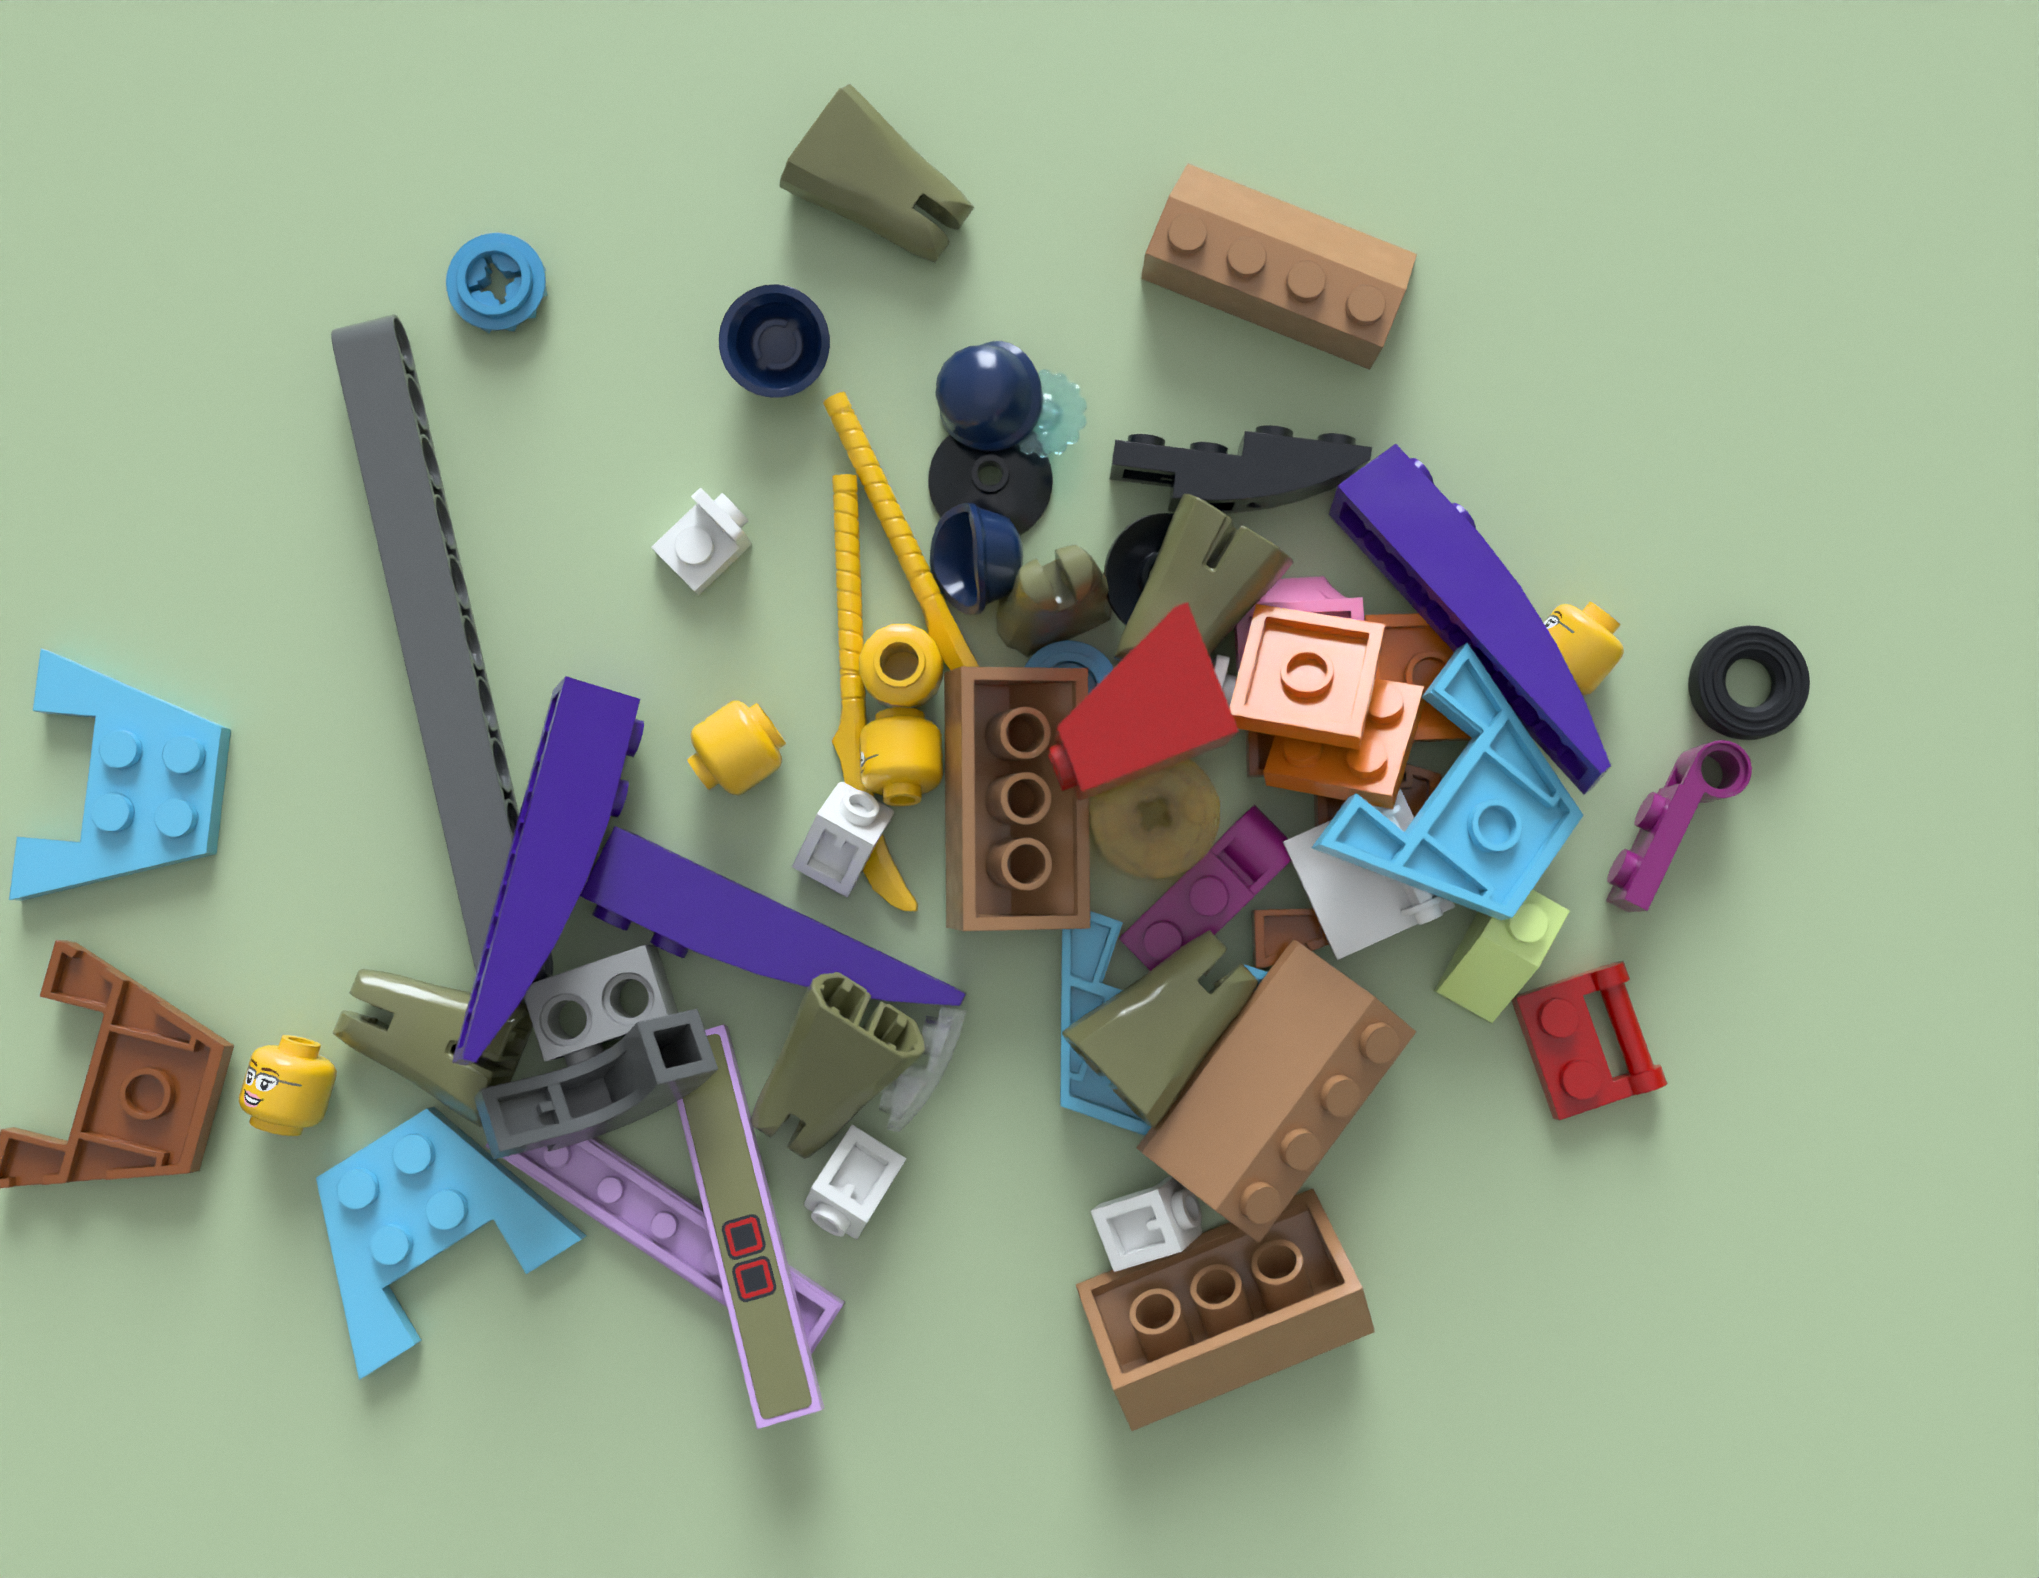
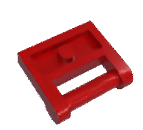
[1511,961,1668,1120]

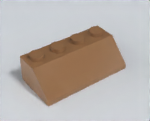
[1141,163,1417,370]
[944,667,1090,931]
[1136,939,1416,1243]
[1076,1189,1375,1431]

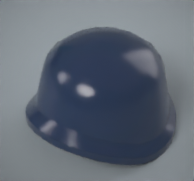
[719,284,830,398]
[935,341,1043,452]
[930,503,1024,615]

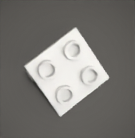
[1283,789,1455,960]

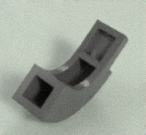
[474,1009,718,1160]

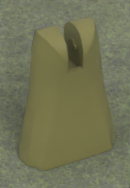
[779,84,974,263]
[1114,494,1293,662]
[996,545,1112,657]
[1062,930,1259,1128]
[332,969,533,1127]
[750,972,925,1159]

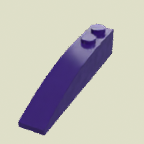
[1329,444,1611,795]
[452,676,644,1066]
[580,826,967,1006]

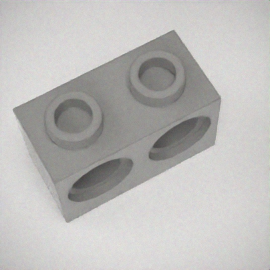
[524,945,678,1067]

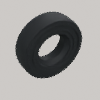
[1688,625,1810,740]

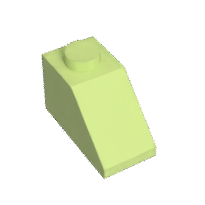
[1434,889,1570,1023]

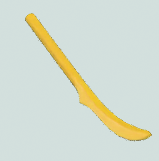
[823,392,980,670]
[832,474,918,911]

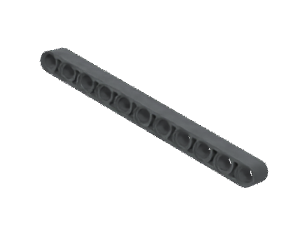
[331,314,554,983]

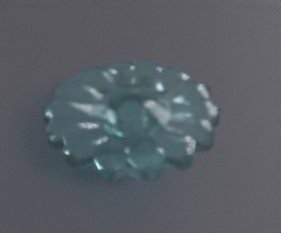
[1018,369,1087,458]

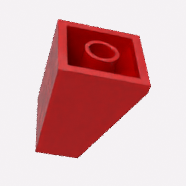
[1048,602,1239,801]

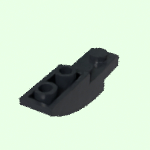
[1109,425,1372,513]

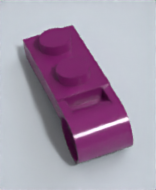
[1606,740,1752,912]
[1119,804,1291,971]

